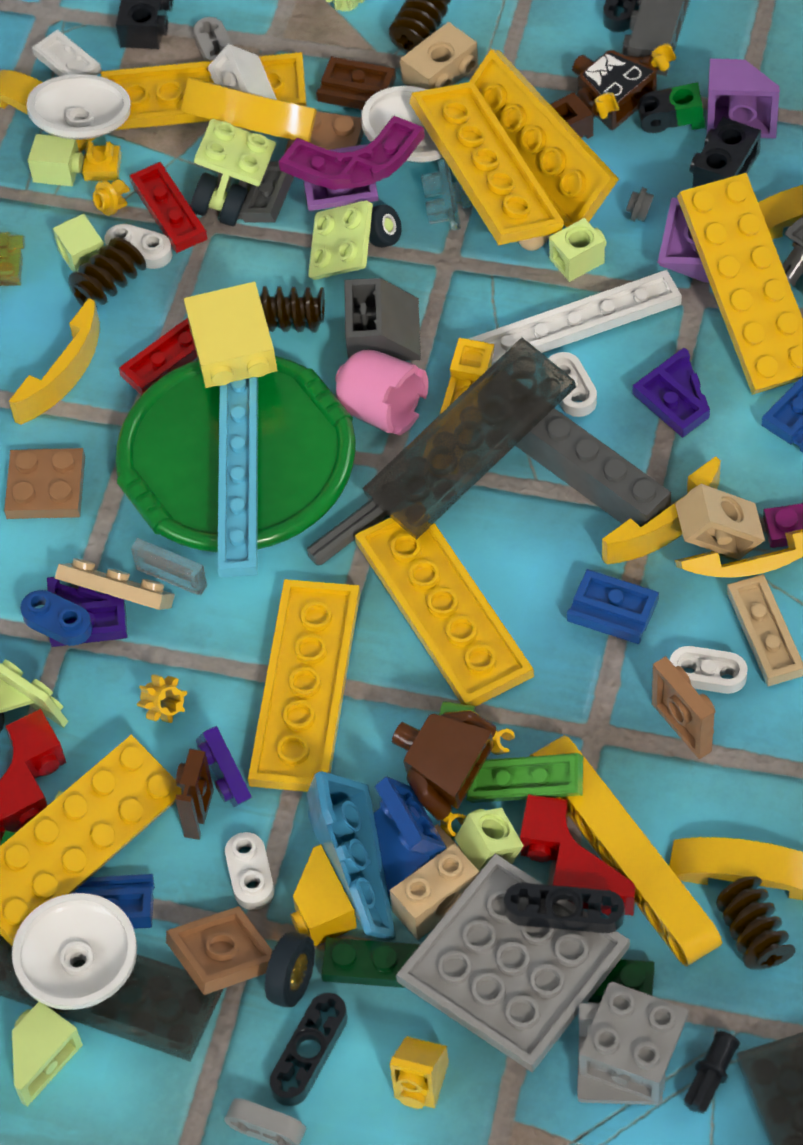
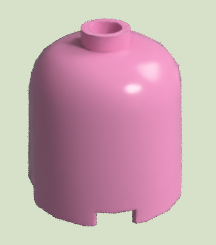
[335,350,429,435]

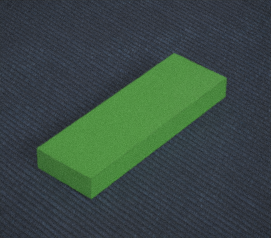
[466,753,583,803]

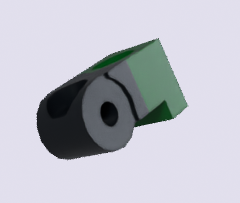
[637,82,706,133]

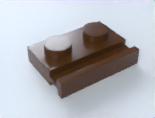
[316,57,396,110]
[175,749,214,840]

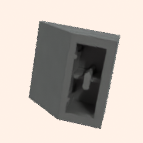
[345,278,421,361]

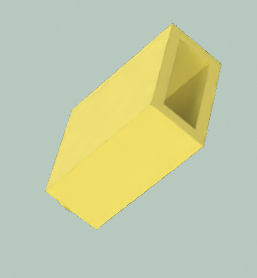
[184,281,278,388]

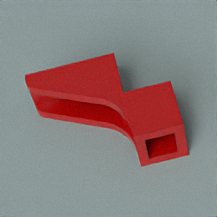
[0,708,66,842]
[520,795,635,916]

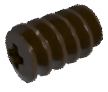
[389,0,451,53]
[68,237,146,309]
[259,286,325,333]
[716,876,796,970]

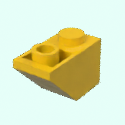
[390,1036,449,1109]

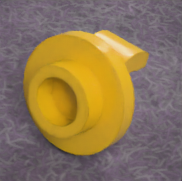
[93,180,130,216]

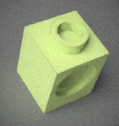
[53,213,104,272]
[549,218,606,282]
[455,807,524,871]

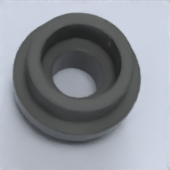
[626,187,654,222]

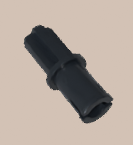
[684,1031,740,1114]

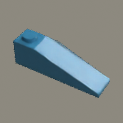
[307,771,396,940]

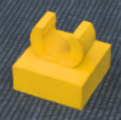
[82,142,122,181]

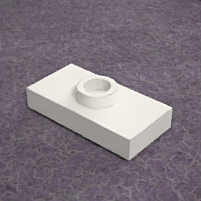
[32,30,102,76]

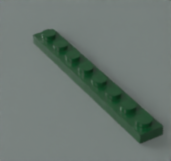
[321,937,655,1003]

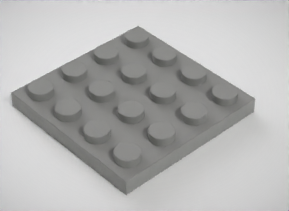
[396,854,630,1072]

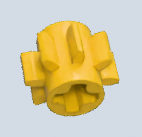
[136,674,187,723]

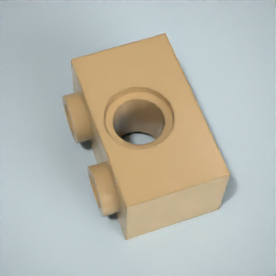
[400,22,478,90]
[675,484,765,560]
[390,844,480,940]

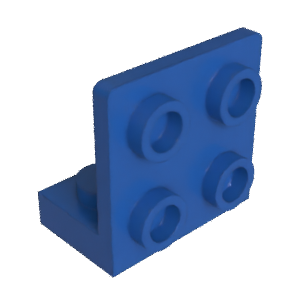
[373,776,447,896]

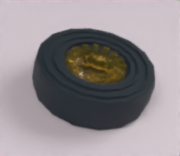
[265,932,315,1008]

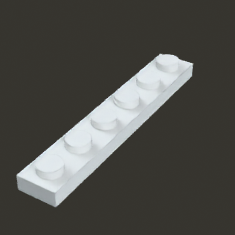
[469,270,682,371]

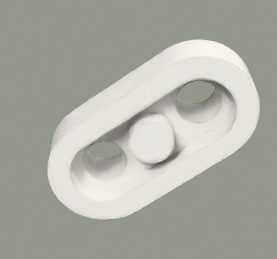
[104,224,173,269]
[545,352,597,417]
[670,646,748,694]
[225,832,274,910]

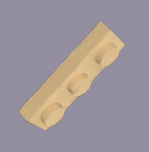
[55,558,175,610]
[727,574,803,686]

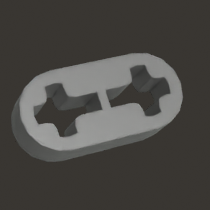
[194,17,233,61]
[224,1098,306,1145]

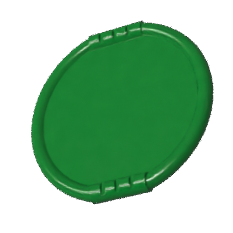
[115,356,356,552]

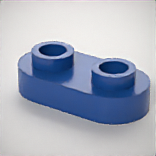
[20,590,93,646]

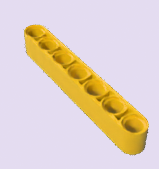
[530,735,722,966]

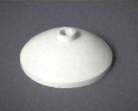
[27,74,131,140]
[361,86,443,163]
[12,893,137,1010]

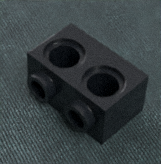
[116,0,173,49]
[690,117,761,188]

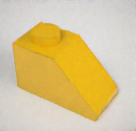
[290,844,357,946]

